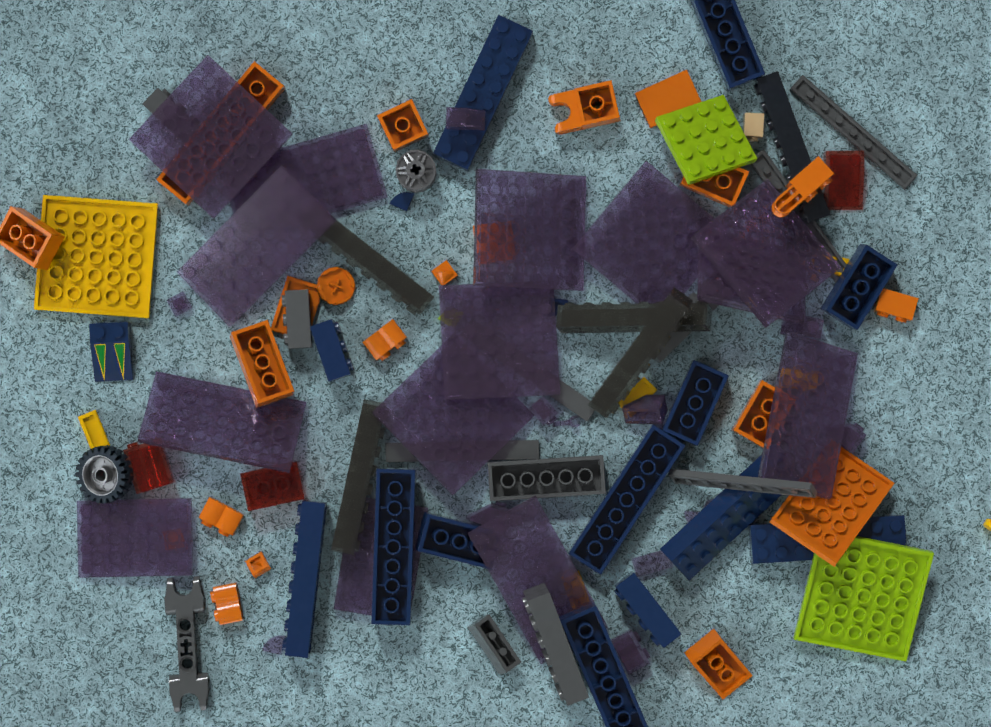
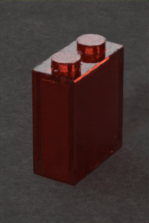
[123,436,175,494]

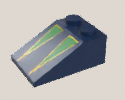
[89,322,133,382]

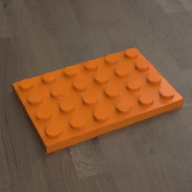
[770,440,895,567]

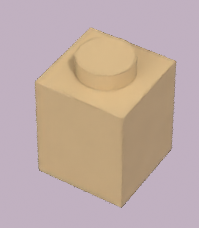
[743,113,764,142]

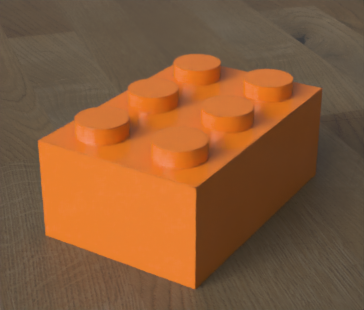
[679,167,749,208]
[0,206,65,270]
[732,380,795,449]

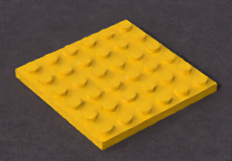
[34,195,158,318]

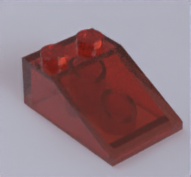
[823,151,865,210]

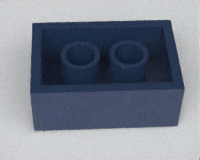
[310,319,354,382]

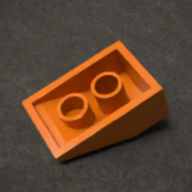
[684,629,753,699]

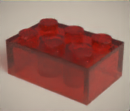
[240,461,306,511]

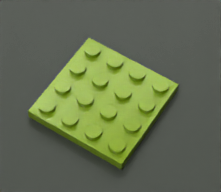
[655,95,757,185]

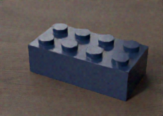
[820,244,898,330]
[661,360,729,446]
[415,512,502,570]
[614,571,681,648]

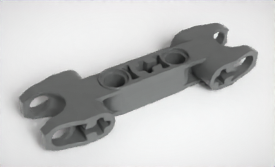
[164,576,210,712]

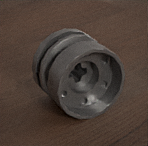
[396,150,437,193]

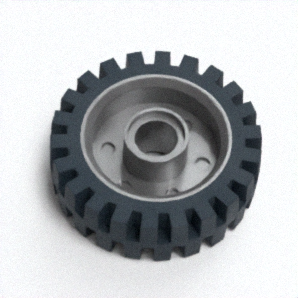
[75,445,134,504]

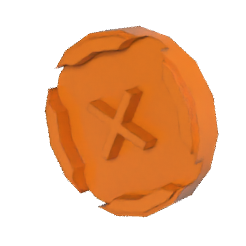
[316,267,355,305]

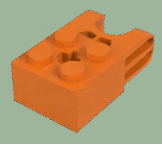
[548,80,621,135]
[771,156,834,218]

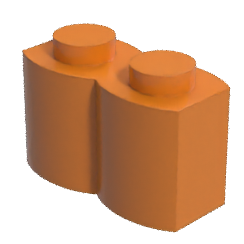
[362,319,407,361]
[198,497,244,537]
[210,582,244,625]

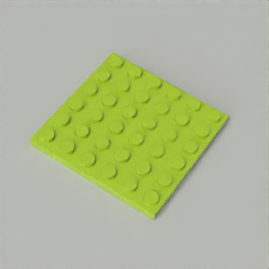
[793,536,934,661]

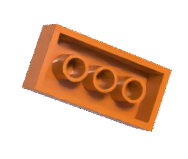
[230,320,294,408]

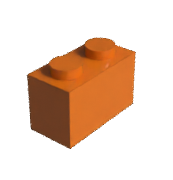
[873,288,919,323]

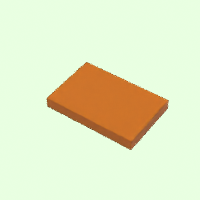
[635,70,701,128]
[271,275,321,334]

